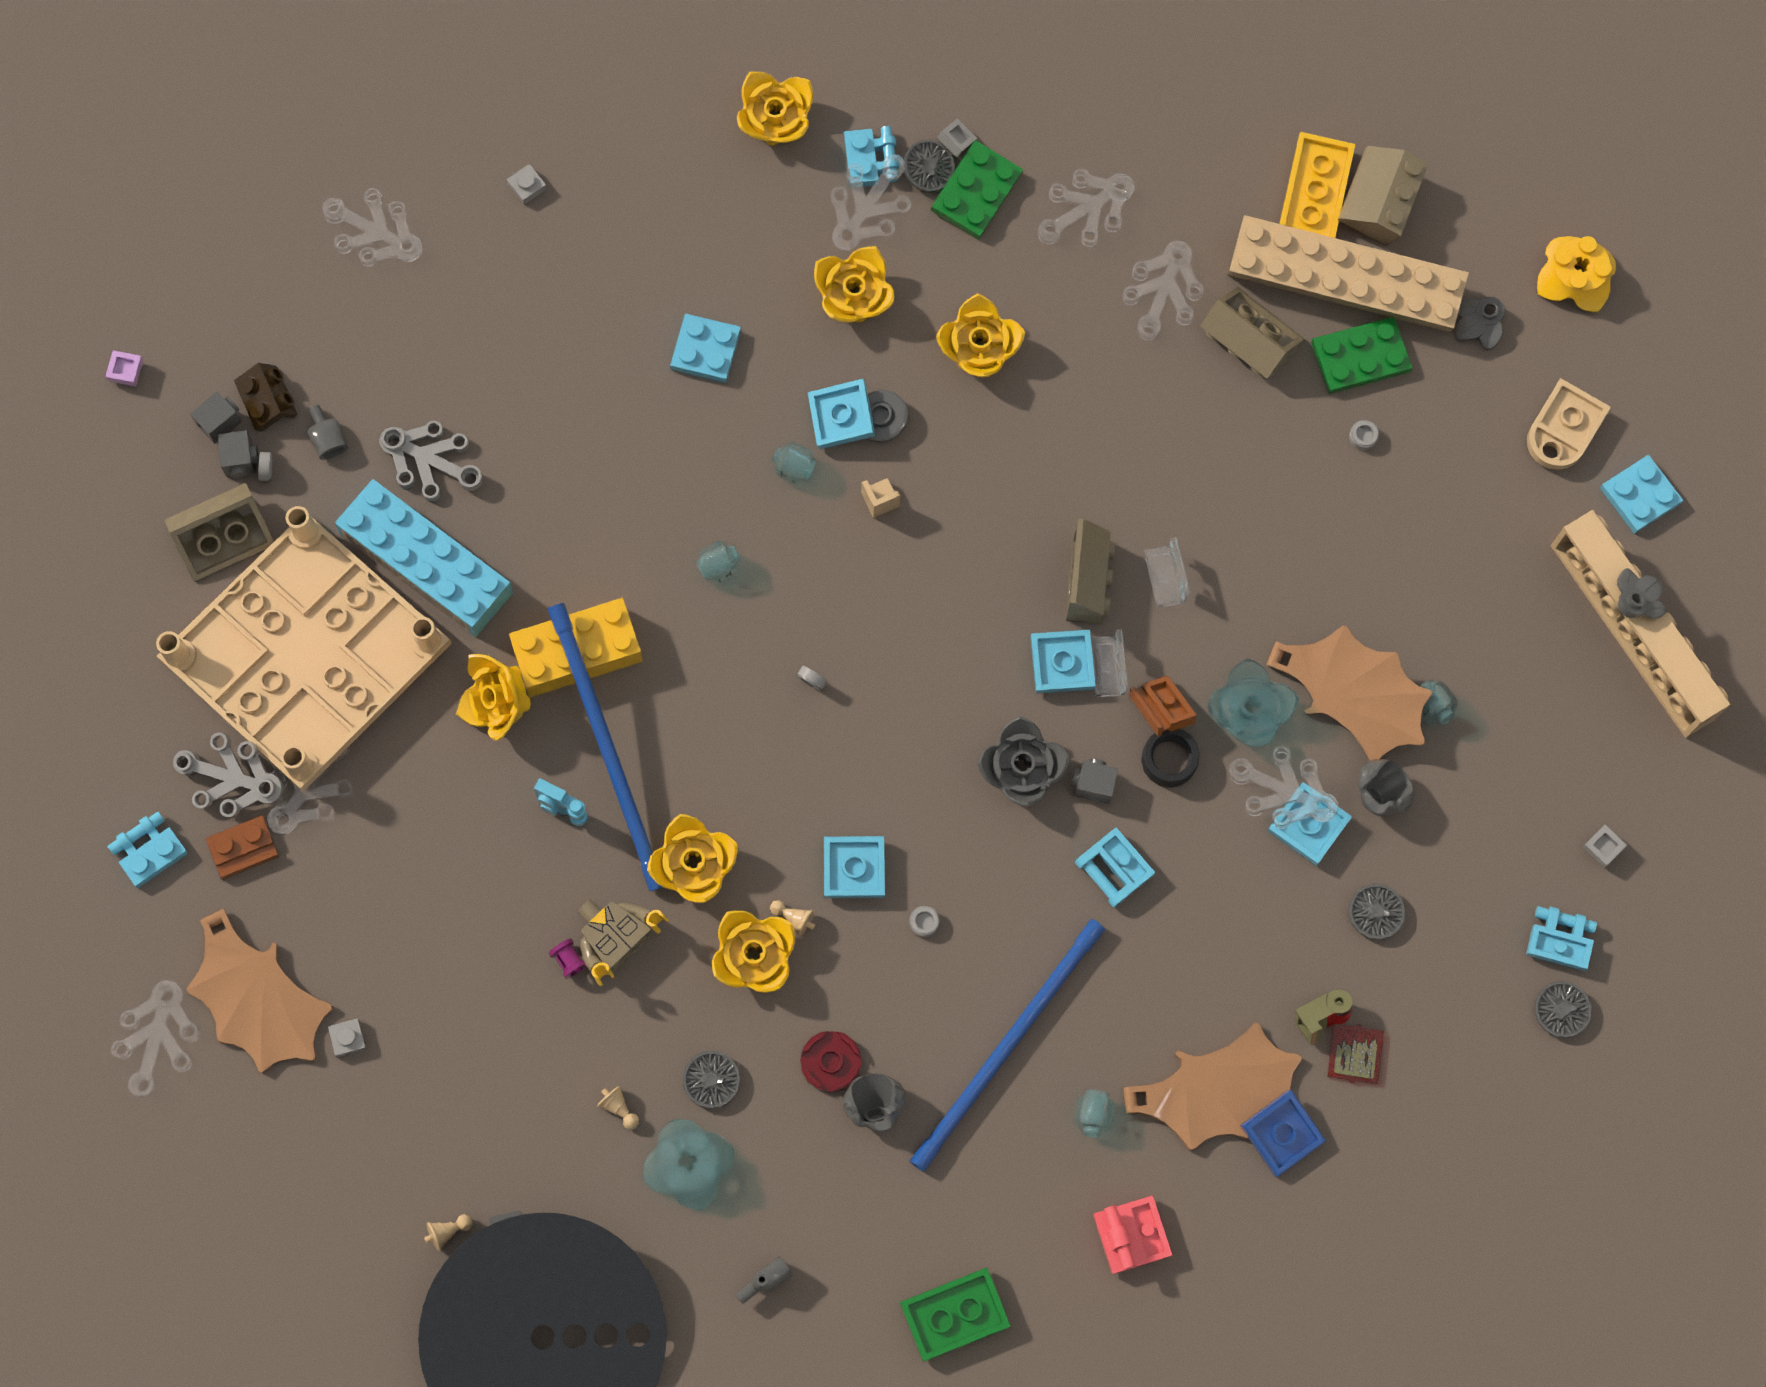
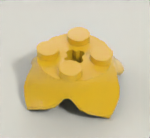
[737,72,813,146]
[1537,236,1616,313]
[814,246,894,323]
[936,293,1025,377]
[456,654,531,741]
[647,814,738,903]
[712,911,795,993]

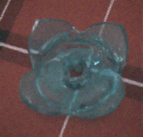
[1208,658,1299,747]
[643,1119,734,1210]

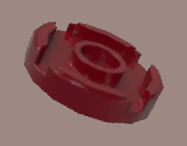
[800,1031,861,1093]

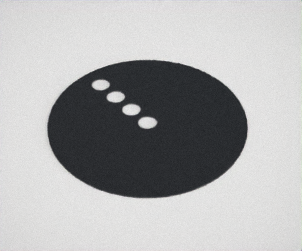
[418,1212,667,1387]

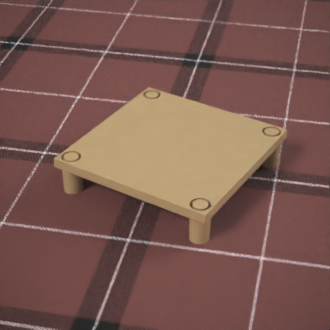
[156,506,452,792]

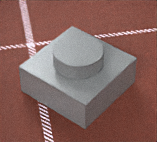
[937,118,977,157]
[506,164,547,205]
[1582,825,1627,868]
[328,1018,367,1058]

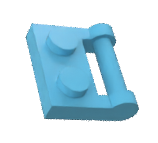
[1074,827,1155,908]

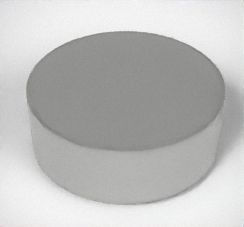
[1349,420,1379,451]
[258,452,273,482]
[797,666,827,691]
[909,906,940,938]

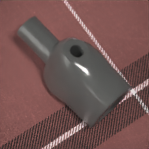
[307,405,348,460]
[735,1257,793,1304]

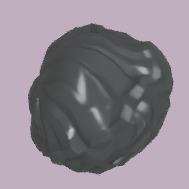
[1358,759,1414,816]
[842,1074,906,1132]

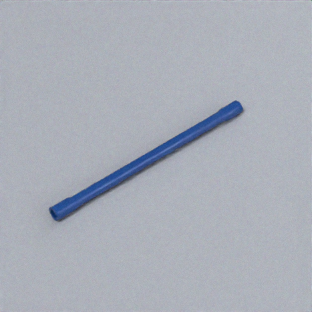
[547,603,663,892]
[909,919,1105,1172]

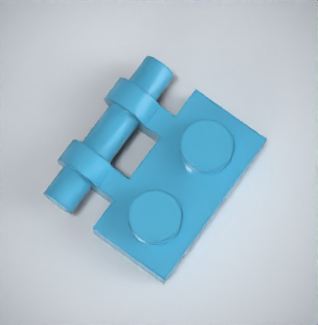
[844,126,900,188]
[534,778,588,826]
[107,811,188,889]
[1526,906,1597,971]

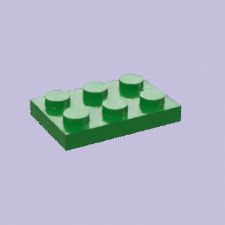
[930,140,1023,240]
[1311,317,1412,394]
[900,1267,1011,1362]

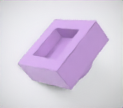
[105,350,143,387]

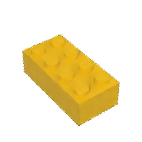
[509,597,643,698]

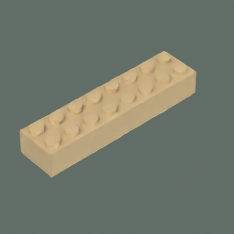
[1228,215,1469,332]
[1551,510,1730,738]

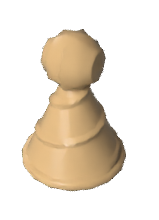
[770,900,815,936]
[597,1086,639,1130]
[424,1214,473,1251]

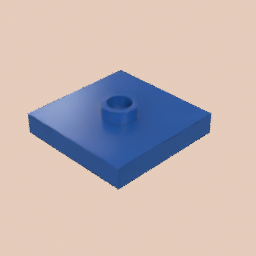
[1240,1090,1326,1177]

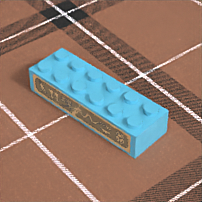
[335,479,513,637]

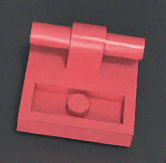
[1093,1195,1172,1275]

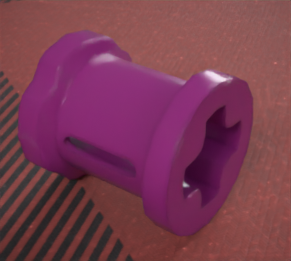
[549,938,586,979]

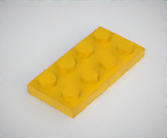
[1279,132,1355,238]

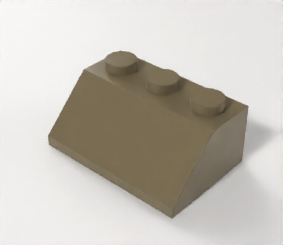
[1338,146,1429,246]
[1200,287,1305,379]
[165,483,274,582]
[1066,518,1115,624]

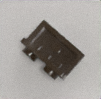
[234,362,297,431]

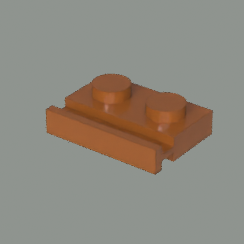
[1129,675,1197,736]
[205,815,279,880]

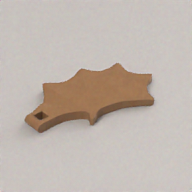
[1266,625,1433,761]
[187,908,333,1074]
[1123,1022,1302,1151]

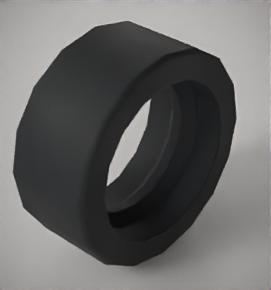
[1141,729,1200,788]

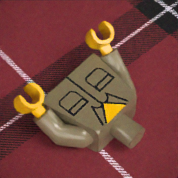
[578,899,669,986]

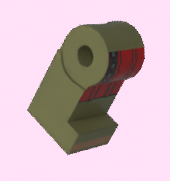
[1295,989,1353,1045]

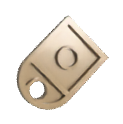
[1527,378,1611,470]

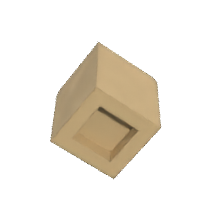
[861,478,901,518]

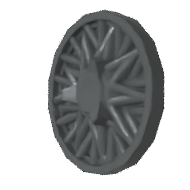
[903,140,955,193]
[867,390,909,443]
[1348,884,1405,940]
[1534,981,1592,1038]
[683,1051,740,1109]

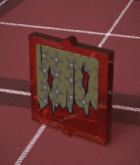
[1327,1024,1384,1084]

